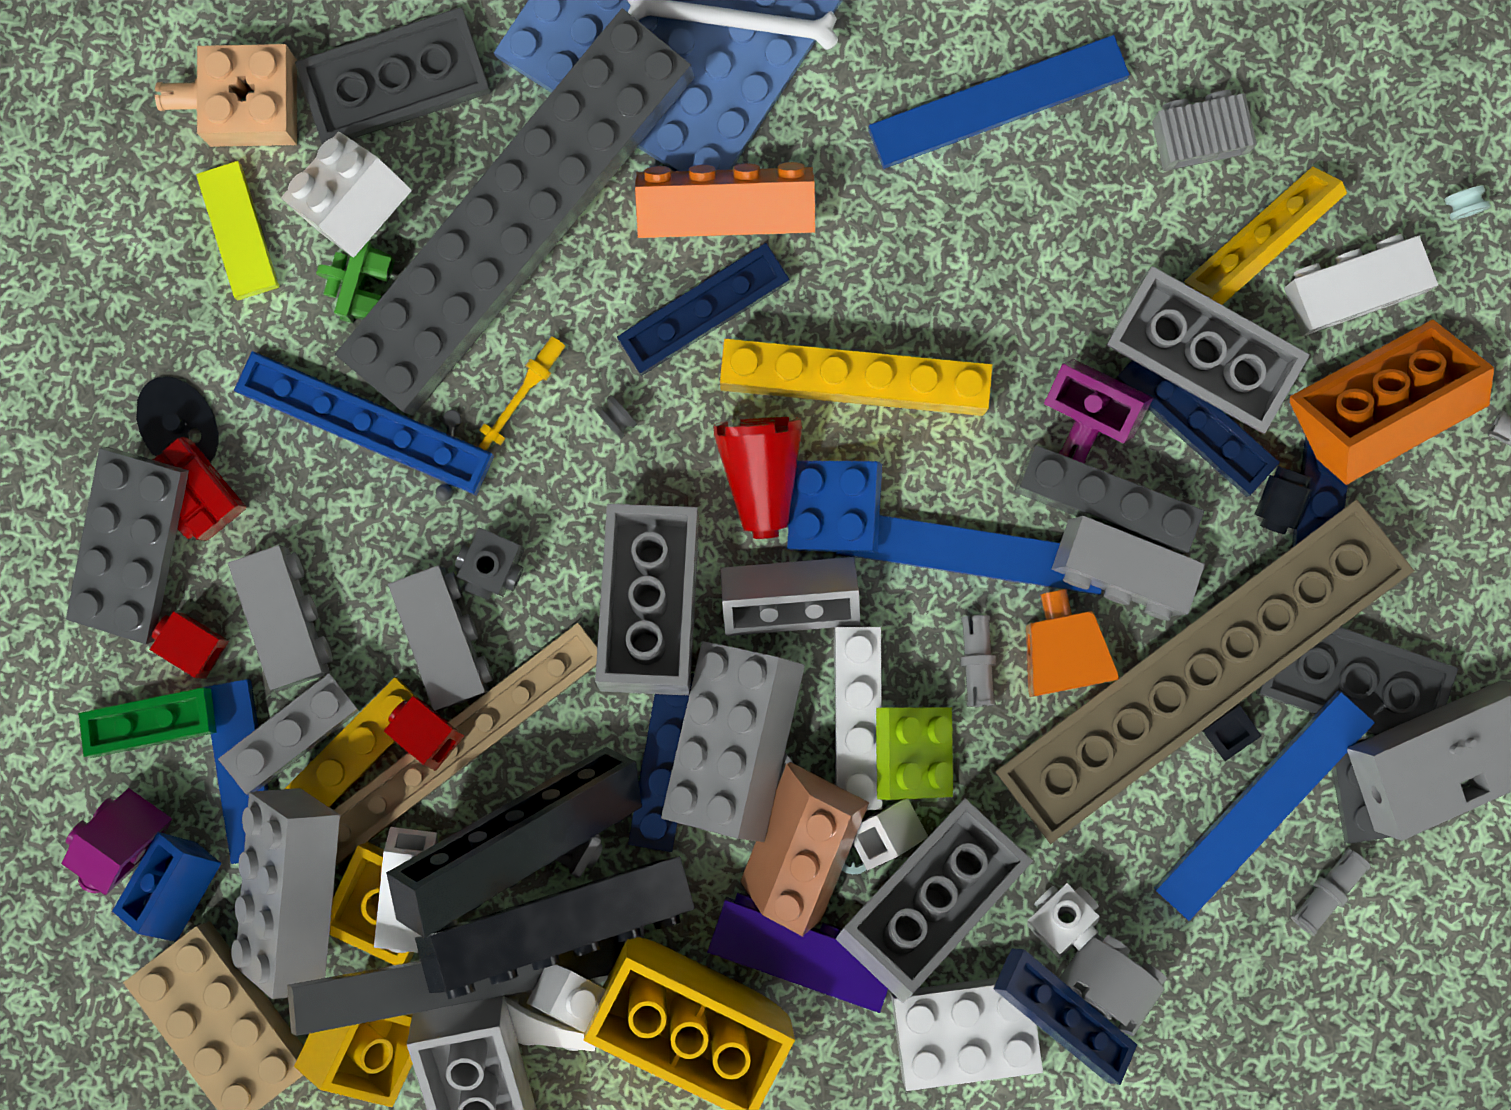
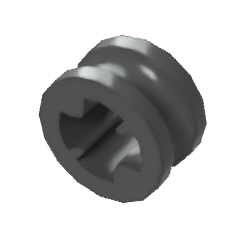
[594,395,637,439]

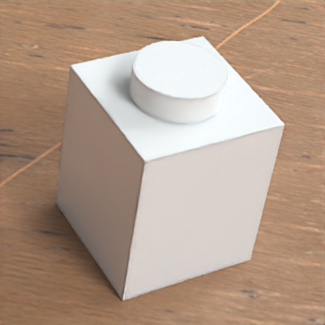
[853,799,928,871]
[527,965,605,1033]

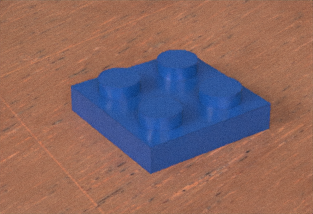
[787,461,882,553]

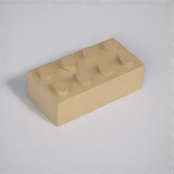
[123,921,303,1110]

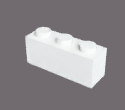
[1284,234,1438,337]

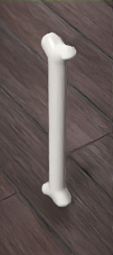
[627,0,838,50]

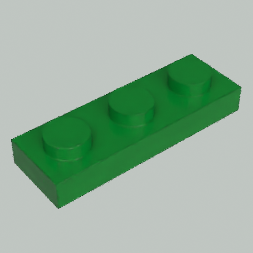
[78,687,217,758]

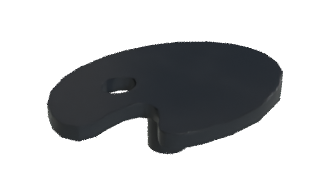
[136,376,219,463]

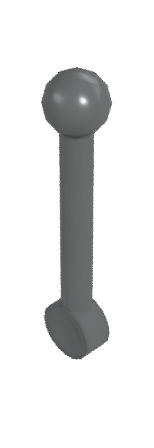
[435,410,462,501]

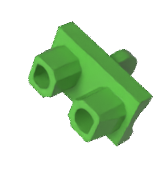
[316,240,395,323]

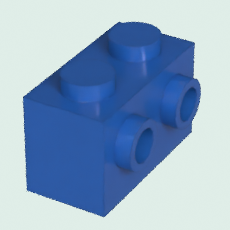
[112,832,222,942]

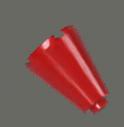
[713,417,803,539]

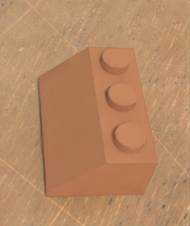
[740,762,869,936]

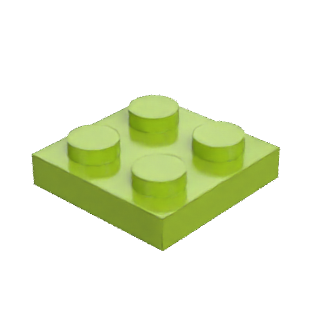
[876,707,953,800]

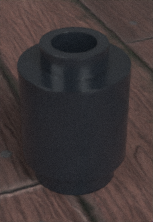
[1254,466,1312,535]

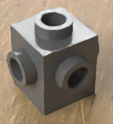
[455,527,525,600]

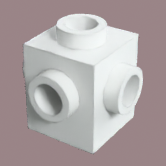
[1027,883,1100,959]

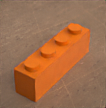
[635,162,815,238]

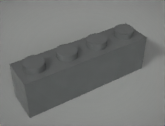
[1014,445,1205,555]

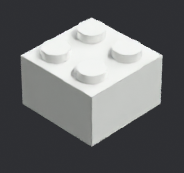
[281,131,412,258]

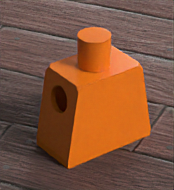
[1026,589,1119,697]

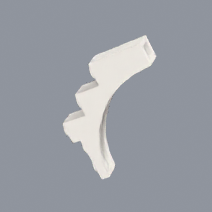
[374,827,595,1051]

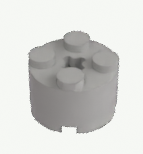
[1059,934,1167,1036]

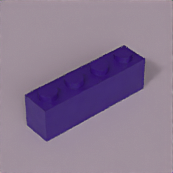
[707,892,888,1013]

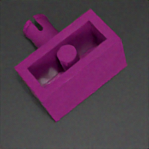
[1044,359,1153,464]
[61,788,172,895]

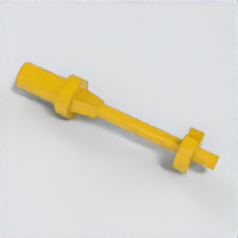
[478,336,566,450]

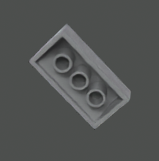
[1107,266,1310,434]

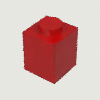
[149,611,229,679]
[384,696,464,771]

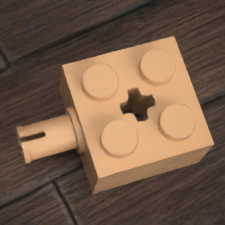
[155,44,297,147]

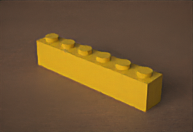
[720,339,993,416]

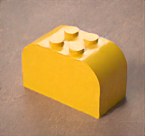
[583,937,795,1110]

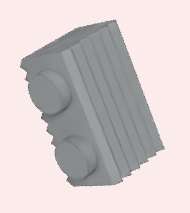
[1152,90,1257,171]

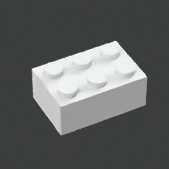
[891,977,1043,1091]

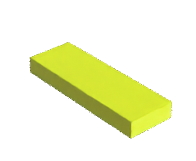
[196,161,280,301]

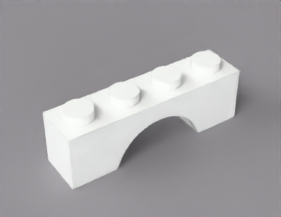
[834,627,882,810]

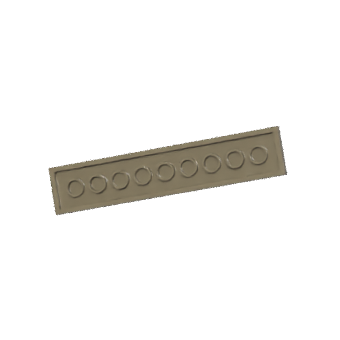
[995,499,1415,845]

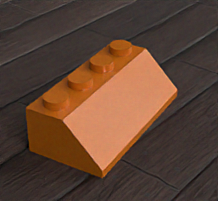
[1290,319,1494,485]

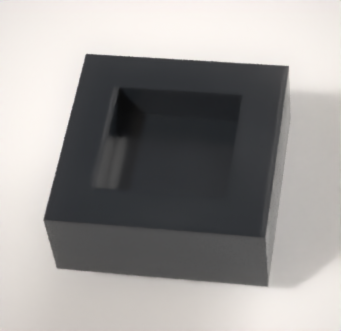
[1202,704,1262,761]

